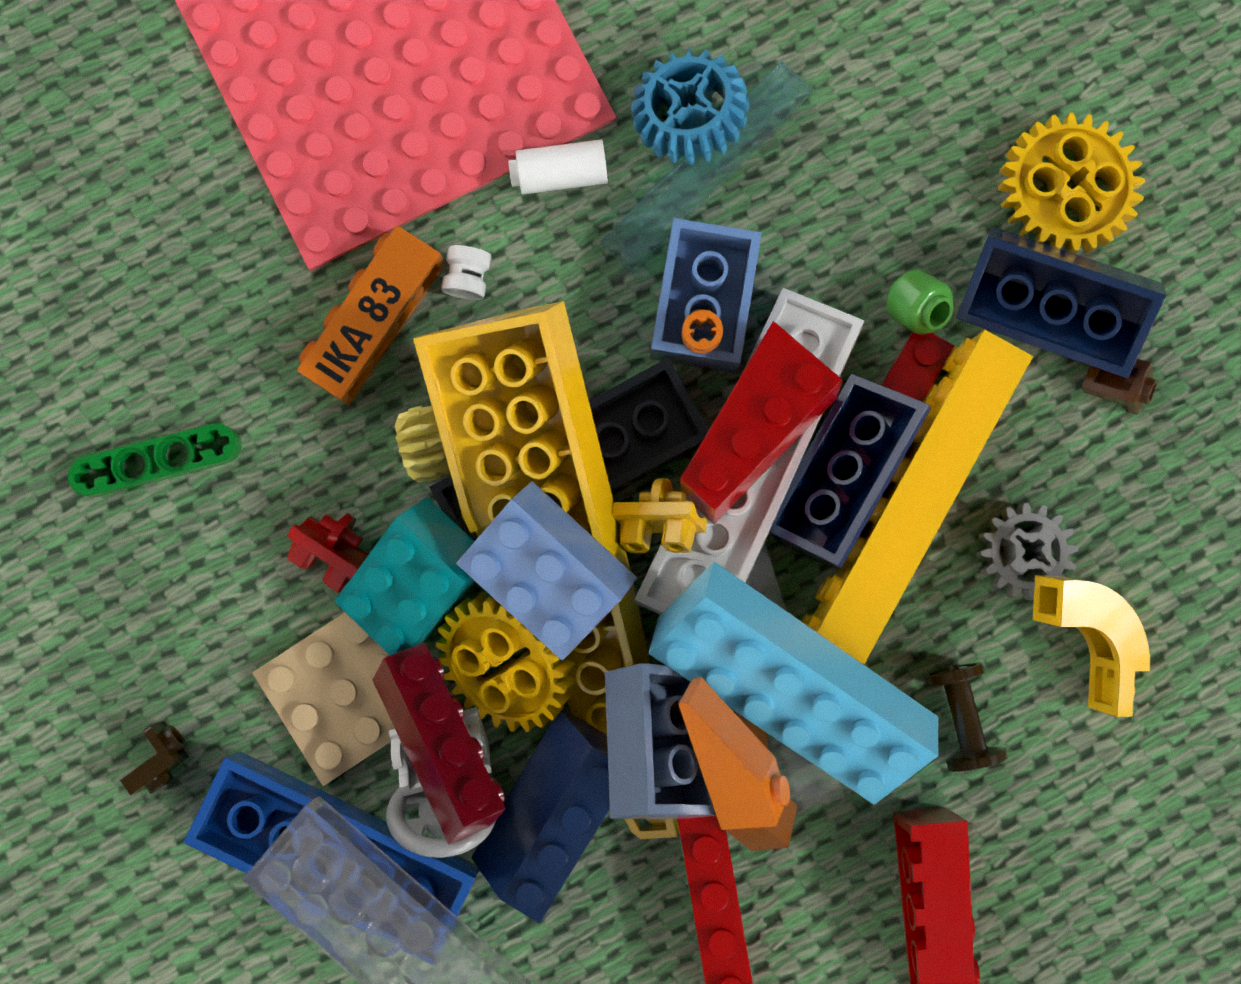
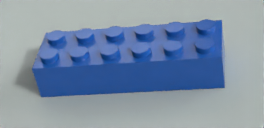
[183,751,480,965]

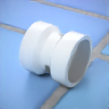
[441,245,491,300]

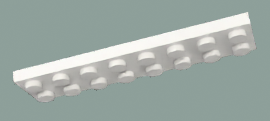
[635,288,864,615]

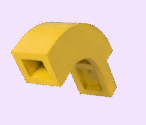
[1033,575,1150,717]

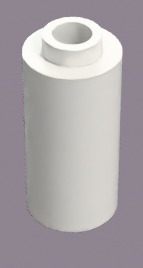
[508,139,608,195]

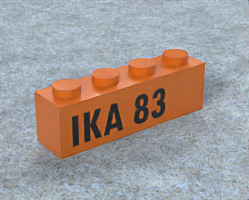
[296,225,446,406]

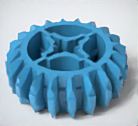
[631,47,749,167]

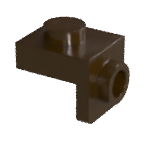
[120,722,189,795]

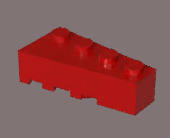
[680,321,843,525]
[893,807,980,984]

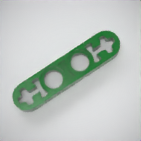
[68,423,242,497]

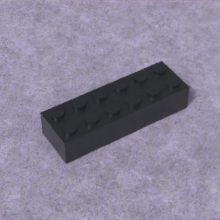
[429,357,709,541]

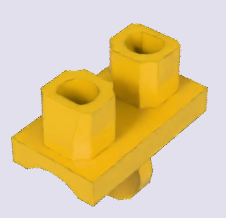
[612,478,707,553]

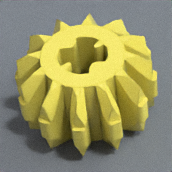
[395,405,451,482]

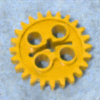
[998,112,1145,254]
[436,592,575,732]

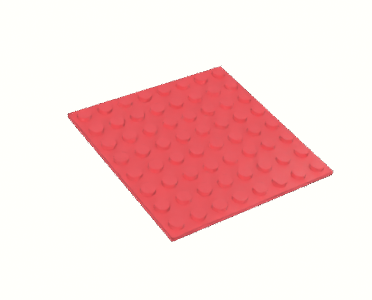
[175,0,617,271]

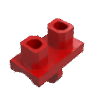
[286,513,369,593]

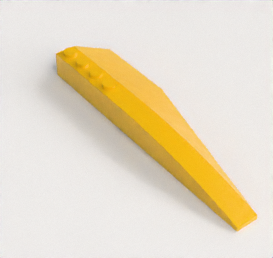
[413,301,679,839]

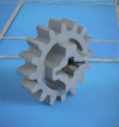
[976,503,1078,600]

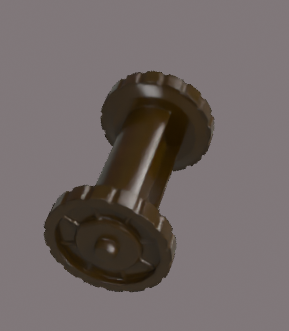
[923,662,1008,772]

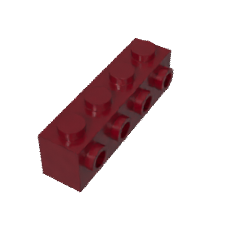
[372,643,505,845]

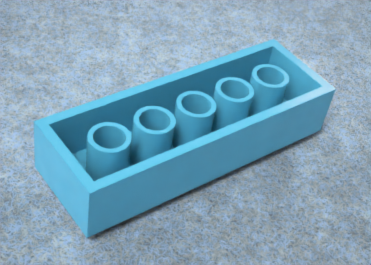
[648,562,938,805]

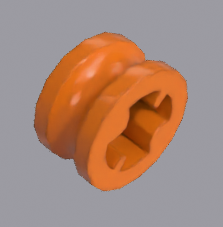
[681,310,723,354]

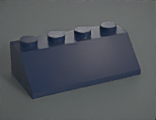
[956,226,1166,378]
[769,374,931,568]
[471,708,610,924]

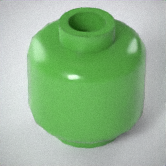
[887,269,954,335]

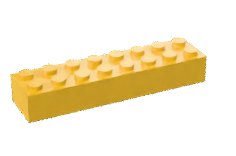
[801,329,1033,665]

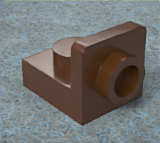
[1081,359,1158,415]

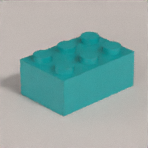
[334,497,476,655]

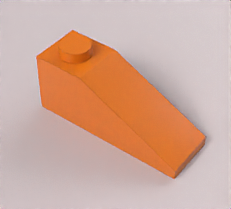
[678,677,790,830]

